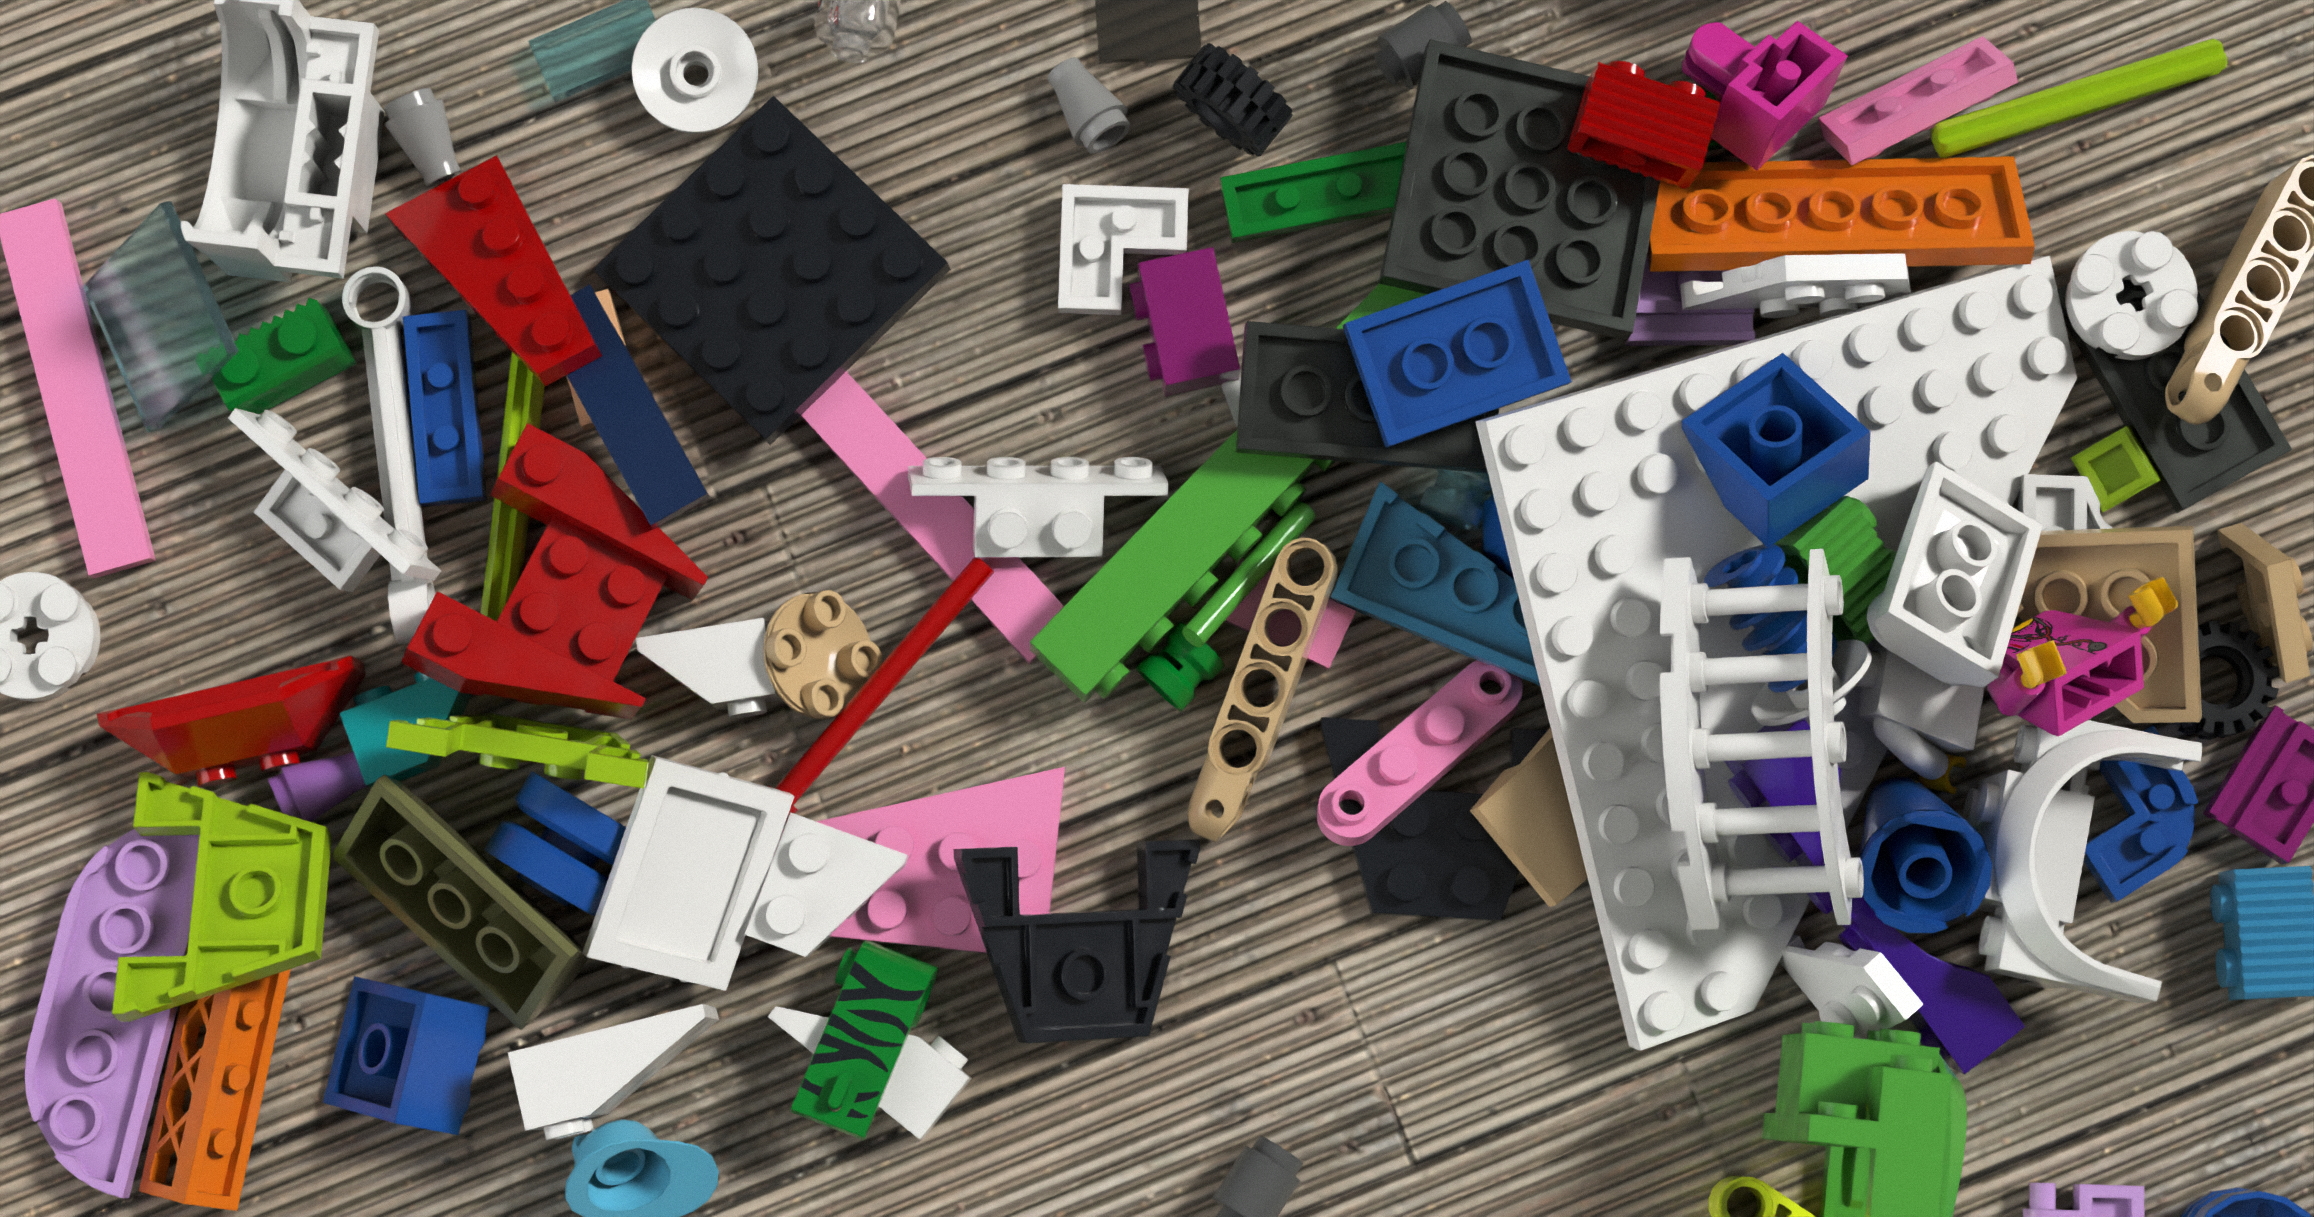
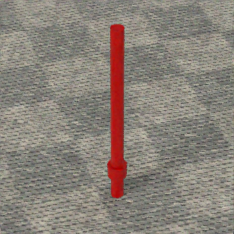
[767,556,994,826]

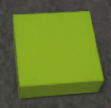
[2071,425,2161,512]

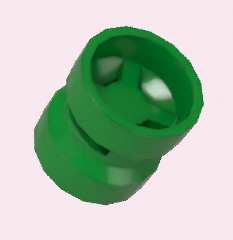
[1136,622,1225,712]

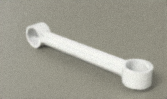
[342,267,436,644]

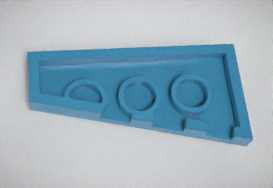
[1330,481,1540,686]

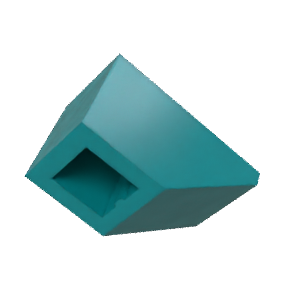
[339,672,472,788]

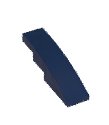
[567,284,710,529]

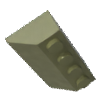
[331,774,589,1030]

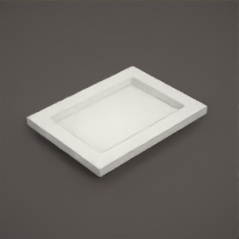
[582,755,795,991]

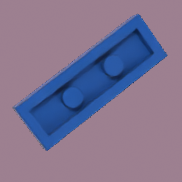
[403,310,487,507]

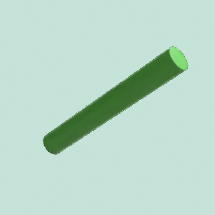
[1182,501,1316,647]

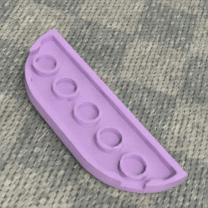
[25,829,199,1198]

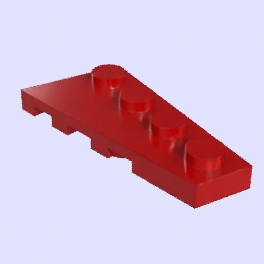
[385,155,602,386]

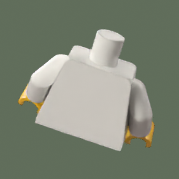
[1855,638,1985,794]

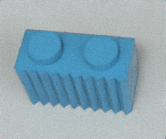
[2210,866,2314,1001]

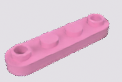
[1317,660,1523,846]

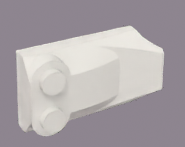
[1867,461,2043,687]

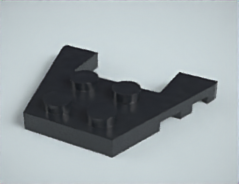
[1320,717,1547,921]
[953,839,1200,1043]

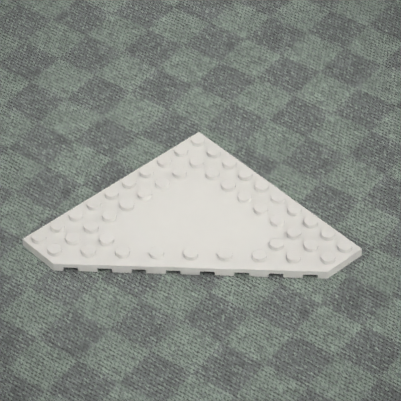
[1475,256,2077,1051]

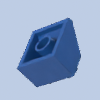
[1682,353,1871,548]
[323,976,490,1135]

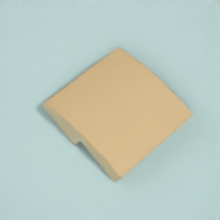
[1470,727,1587,907]

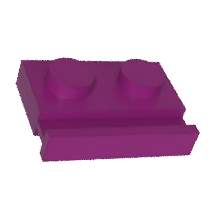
[2202,705,2314,865]

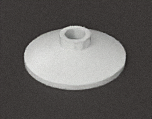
[632,8,758,133]
[1751,640,1872,726]

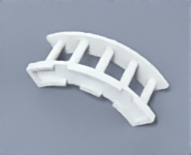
[1660,549,1864,930]

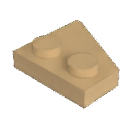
[2217,523,2313,683]

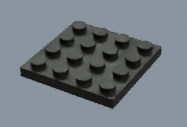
[1379,39,1660,340]

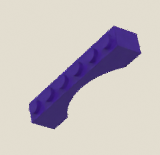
[1724,720,2025,1075]

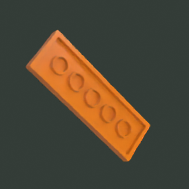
[1647,156,2035,272]

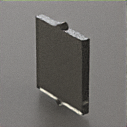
[1095,0,1201,67]

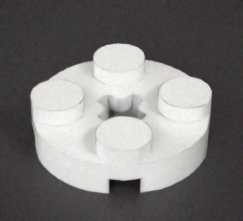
[2065,231,2198,360]
[0,572,100,702]

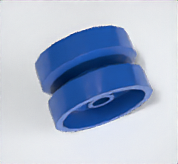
[484,771,626,917]

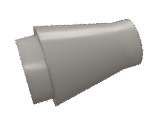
[1047,57,1131,154]
[384,88,461,187]

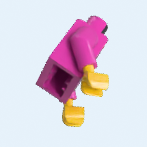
[1986,577,2178,737]

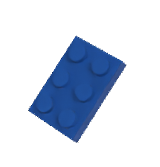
[1343,259,1572,448]

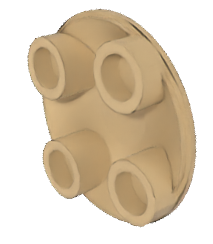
[763,590,882,720]

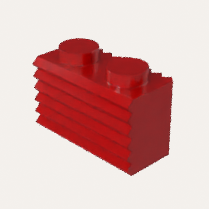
[1567,61,1720,188]

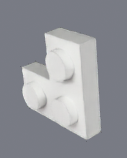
[1058,184,1189,315]

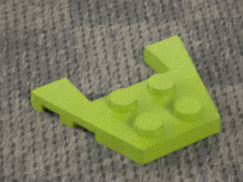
[386,713,649,789]
[112,772,332,1022]

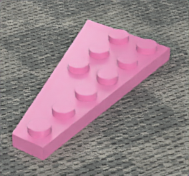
[772,767,1065,954]

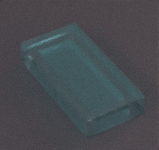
[528,0,656,102]

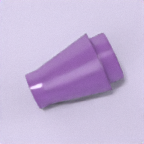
[268,751,368,822]

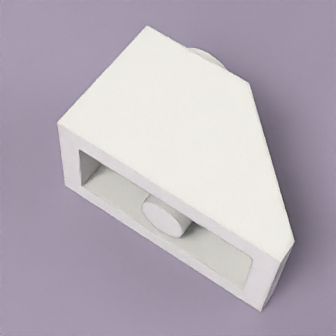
[636,618,780,718]

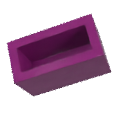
[1129,247,1240,397]

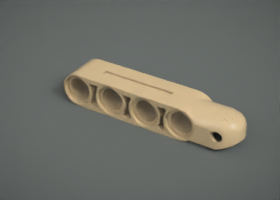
[2165,155,2314,425]
[1188,537,1338,842]

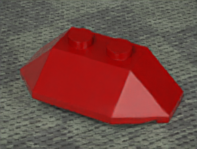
[97,655,366,787]

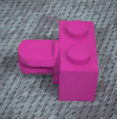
[1682,20,1848,170]

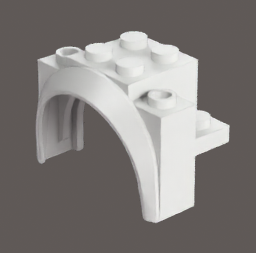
[181,0,385,282]
[1963,720,2202,1003]

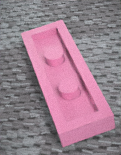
[1818,36,2018,165]

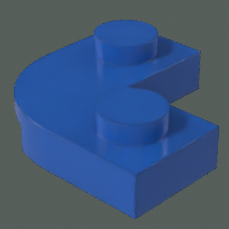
[2084,725,2198,903]

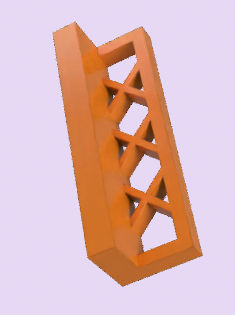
[139,969,291,1211]

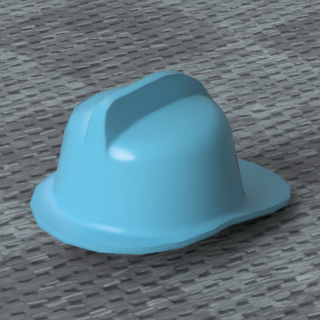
[565,1119,719,1217]

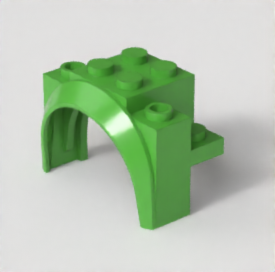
[1762,1021,1967,1217]

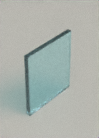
[83,201,239,432]

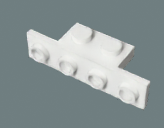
[228,408,441,592]
[908,457,1168,557]

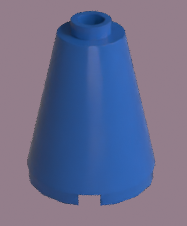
[1859,777,1992,933]

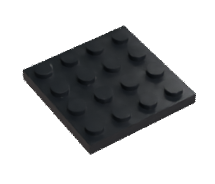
[593,96,951,445]

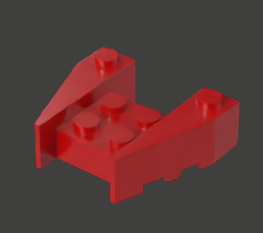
[401,423,708,720]

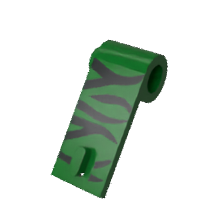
[791,940,938,1141]

